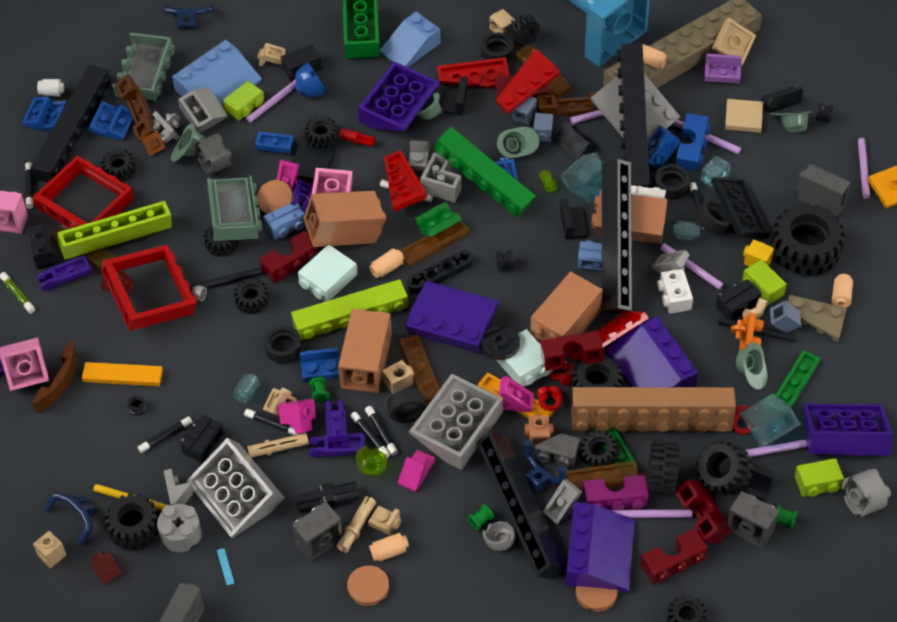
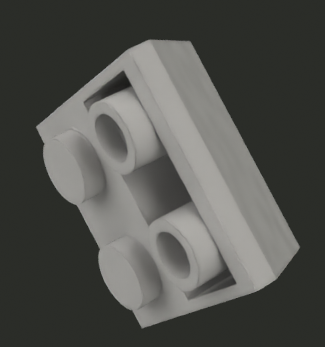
[178,87,228,133]

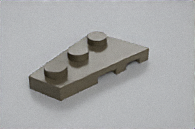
[788,295,846,342]

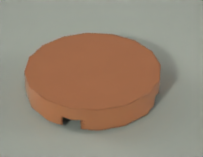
[257,180,293,214]
[347,565,389,606]
[575,586,618,612]

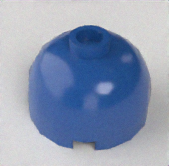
[295,62,327,98]

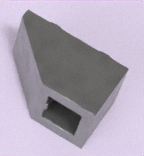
[534,434,580,469]

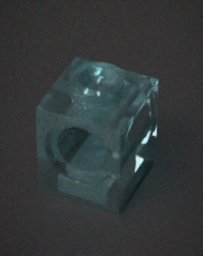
[701,156,731,188]

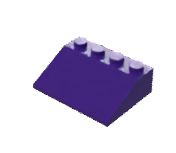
[358,61,440,131]
[406,281,499,354]
[606,316,698,387]
[803,403,893,457]
[566,502,635,592]

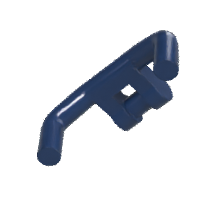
[162,4,215,29]
[523,440,568,491]
[43,492,97,545]

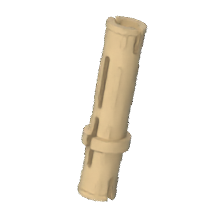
[247,432,309,458]
[336,496,376,553]

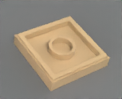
[712,18,756,66]
[725,99,763,133]

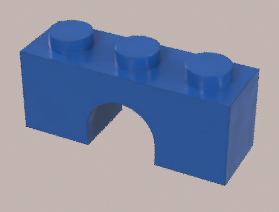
[676,113,711,172]

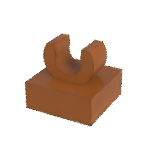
[141,131,166,156]

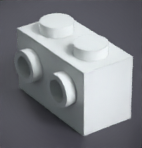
[658,269,693,314]

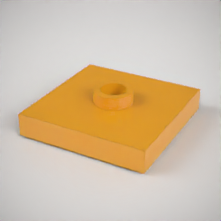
[867,166,897,209]

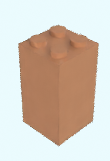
[591,190,667,245]
[304,191,386,247]
[530,271,603,344]
[338,309,392,393]

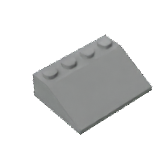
[590,74,680,141]
[409,374,503,470]
[186,438,285,538]

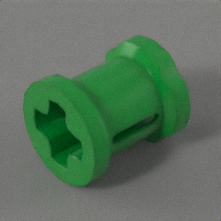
[309,377,330,403]
[467,504,494,531]
[776,505,798,529]

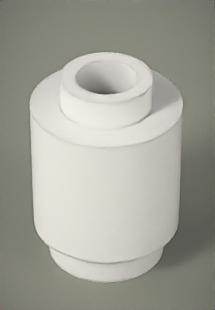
[37,79,65,97]

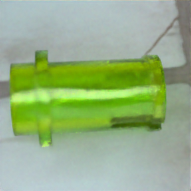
[539,170,557,193]

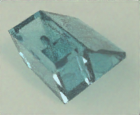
[561,152,603,204]
[740,393,801,447]

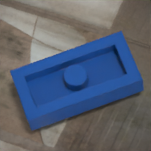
[255,131,294,154]

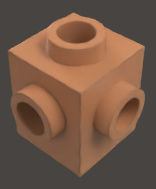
[525,415,553,447]

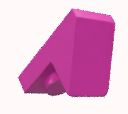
[276,160,299,192]
[499,376,534,412]
[398,450,435,492]

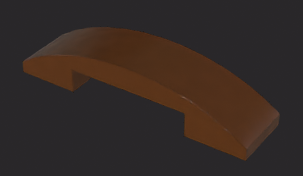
[115,75,153,142]
[536,92,599,116]
[32,341,77,413]

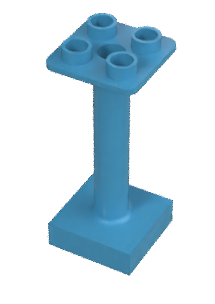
[568,0,650,67]

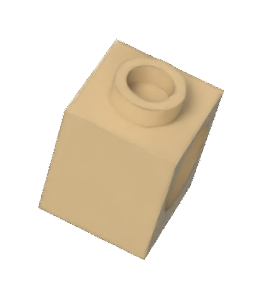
[490,9,515,35]
[382,360,414,394]
[33,531,66,569]

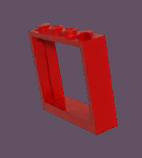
[33,156,134,229]
[102,245,197,331]

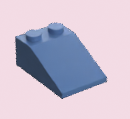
[380,12,441,67]

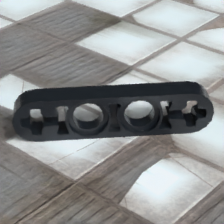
[407,250,472,294]

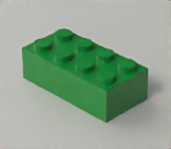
[343,0,380,59]

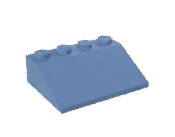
[172,40,262,108]

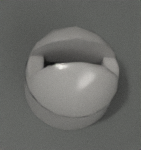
[191,286,207,302]

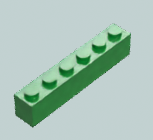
[434,127,536,218]

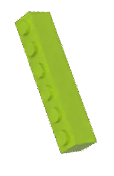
[57,201,172,260]
[291,279,408,340]

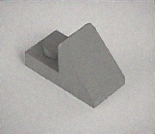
[409,140,430,171]
[651,250,690,273]
[163,469,194,505]
[543,479,582,525]

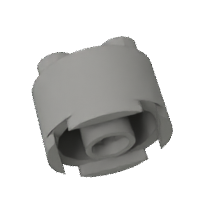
[842,469,891,517]
[157,504,202,552]

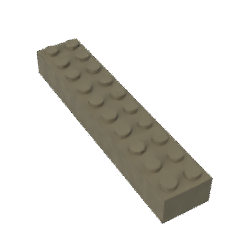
[603,0,762,88]

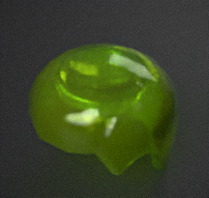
[356,446,388,476]

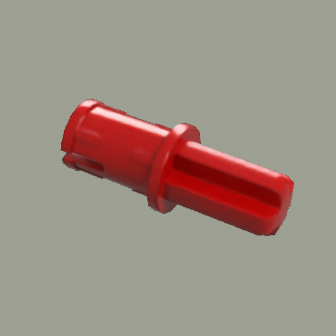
[339,128,375,147]

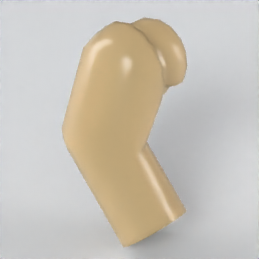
[742,298,768,318]

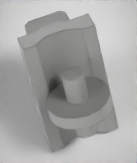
[152,111,181,143]

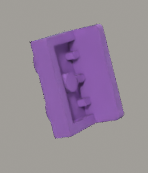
[704,54,742,83]

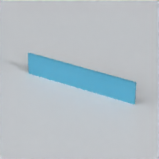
[217,548,234,585]

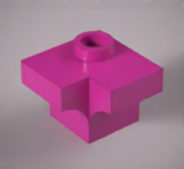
[278,398,316,434]

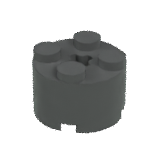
[194,133,232,176]

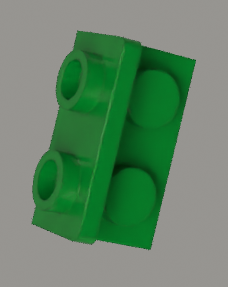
[415,202,461,237]

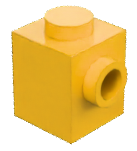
[743,240,774,267]

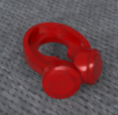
[548,361,575,386]
[536,386,562,412]
[733,405,759,435]

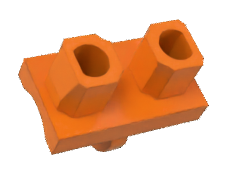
[730,312,764,350]

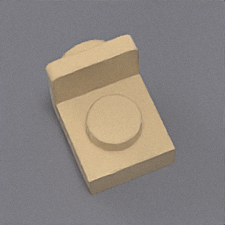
[257,43,285,67]
[263,388,297,416]
[368,506,401,535]

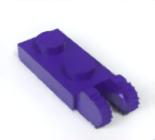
[291,179,313,212]
[37,255,92,291]
[325,399,348,442]
[309,433,365,458]

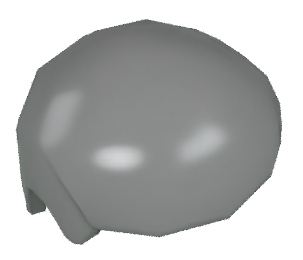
[483,521,516,551]

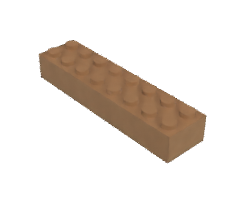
[571,387,736,432]

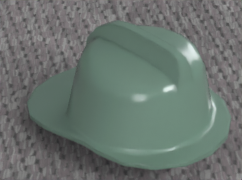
[417,93,442,120]
[770,111,812,132]
[171,123,204,162]
[497,127,539,158]
[736,343,768,390]

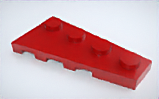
[496,49,560,114]
[437,57,509,89]
[384,150,427,212]
[570,311,649,360]

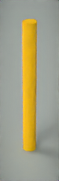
[93,484,167,511]

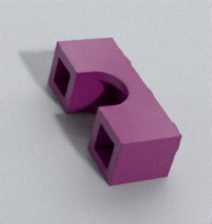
[583,475,649,510]

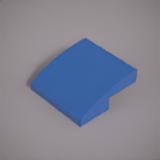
[21,97,67,132]
[88,101,133,140]

